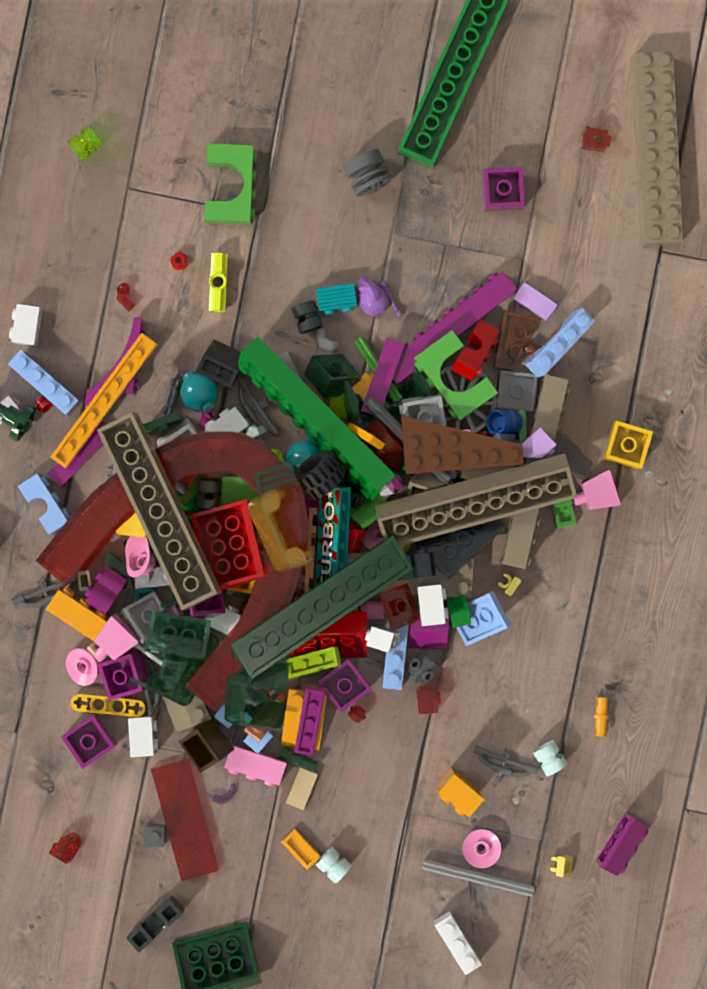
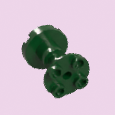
[0,403,37,442]

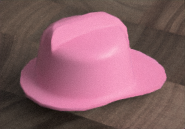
[125,536,156,577]

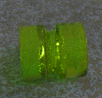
[67,125,104,162]

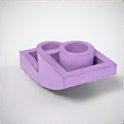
[514,283,558,321]

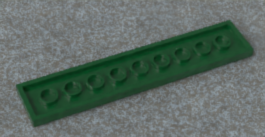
[229,536,413,679]

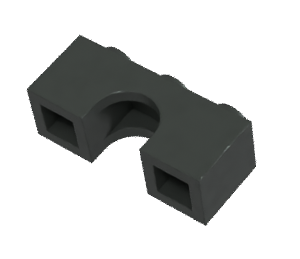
[126,895,185,953]

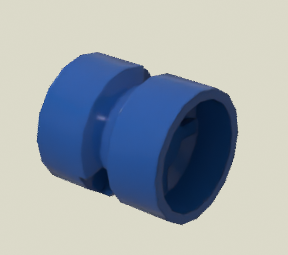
[486,410,523,435]

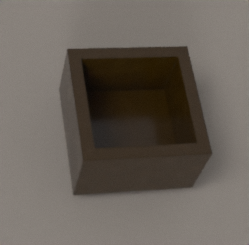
[178,718,235,773]

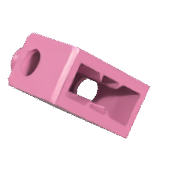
[573,470,621,510]
[94,613,140,661]

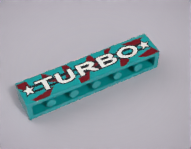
[315,486,351,586]

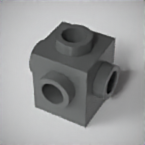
[405,651,440,686]

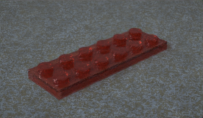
[151,758,219,881]

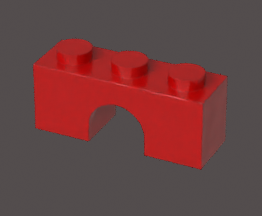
[451,319,500,380]

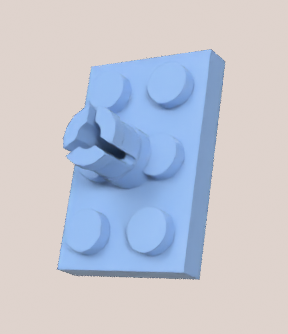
[456,591,511,646]

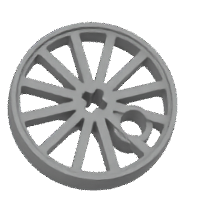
[424,365,497,433]

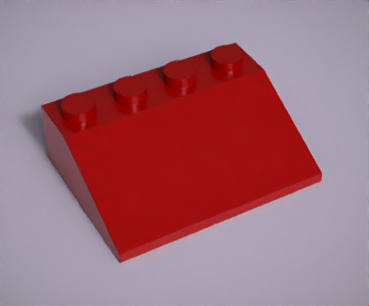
[191,499,265,591]
[290,610,367,658]

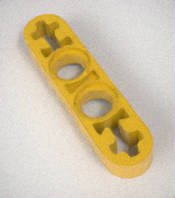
[71,693,146,717]

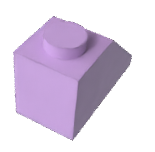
[522,427,556,459]

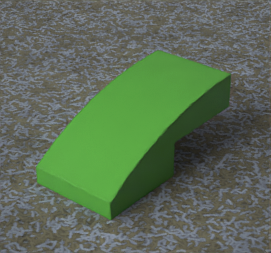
[552,499,576,529]

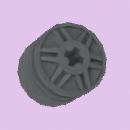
[343,149,393,197]

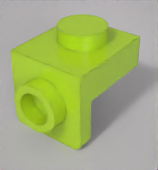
[330,387,351,419]

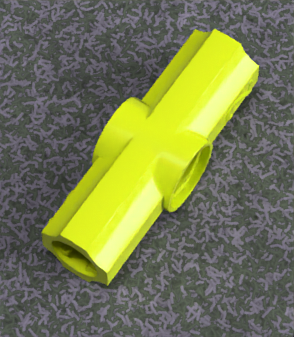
[209,253,228,313]

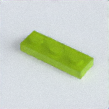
[285,646,342,679]

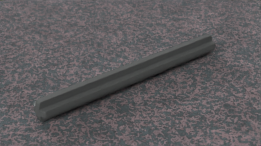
[365,397,453,485]

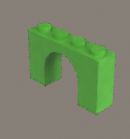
[204,143,258,225]
[414,330,498,421]

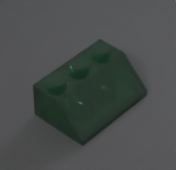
[144,610,211,661]

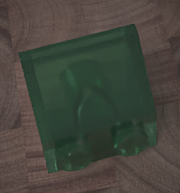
[304,354,362,398]

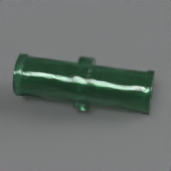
[278,747,318,773]

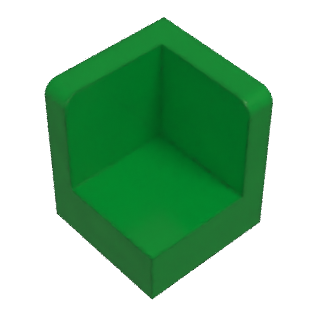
[446,595,472,628]

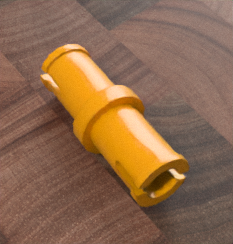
[594,697,609,737]

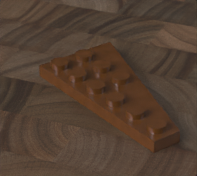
[401,416,524,474]
[301,508,318,594]

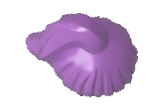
[358,275,389,317]

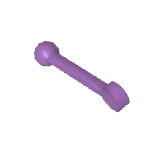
[380,281,401,318]

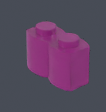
[84,567,127,614]

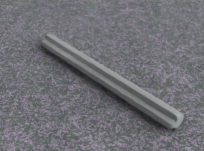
[422,859,535,897]

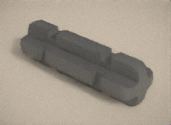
[162,378,181,415]

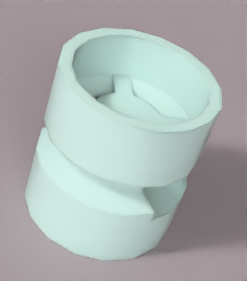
[533,740,568,776]
[315,846,352,883]

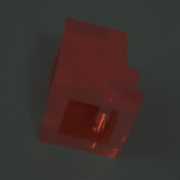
[581,126,611,152]

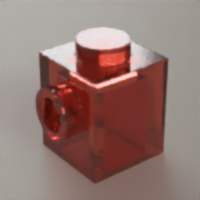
[416,685,441,714]

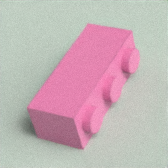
[224,744,287,787]

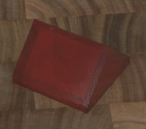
[379,583,420,631]

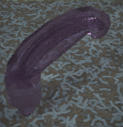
[208,783,237,804]

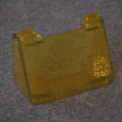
[248,486,314,572]

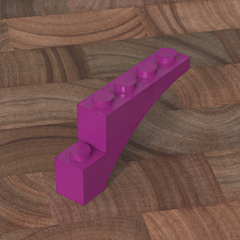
[85,317,146,412]

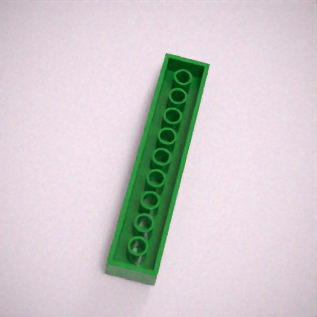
[398,0,509,169]
[238,337,395,500]

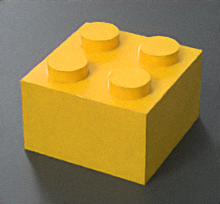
[602,421,653,470]

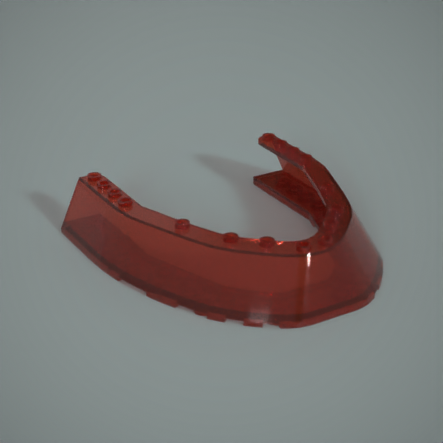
[35,432,308,712]

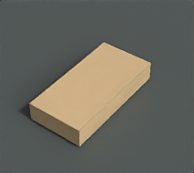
[286,767,318,810]

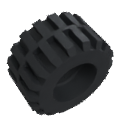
[292,451,346,500]

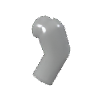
[315,328,339,353]

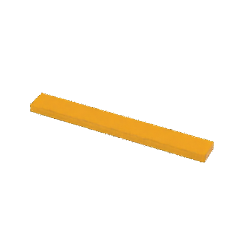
[51,333,158,469]

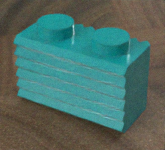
[316,283,357,315]

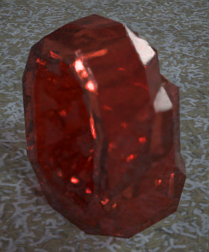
[49,832,81,864]

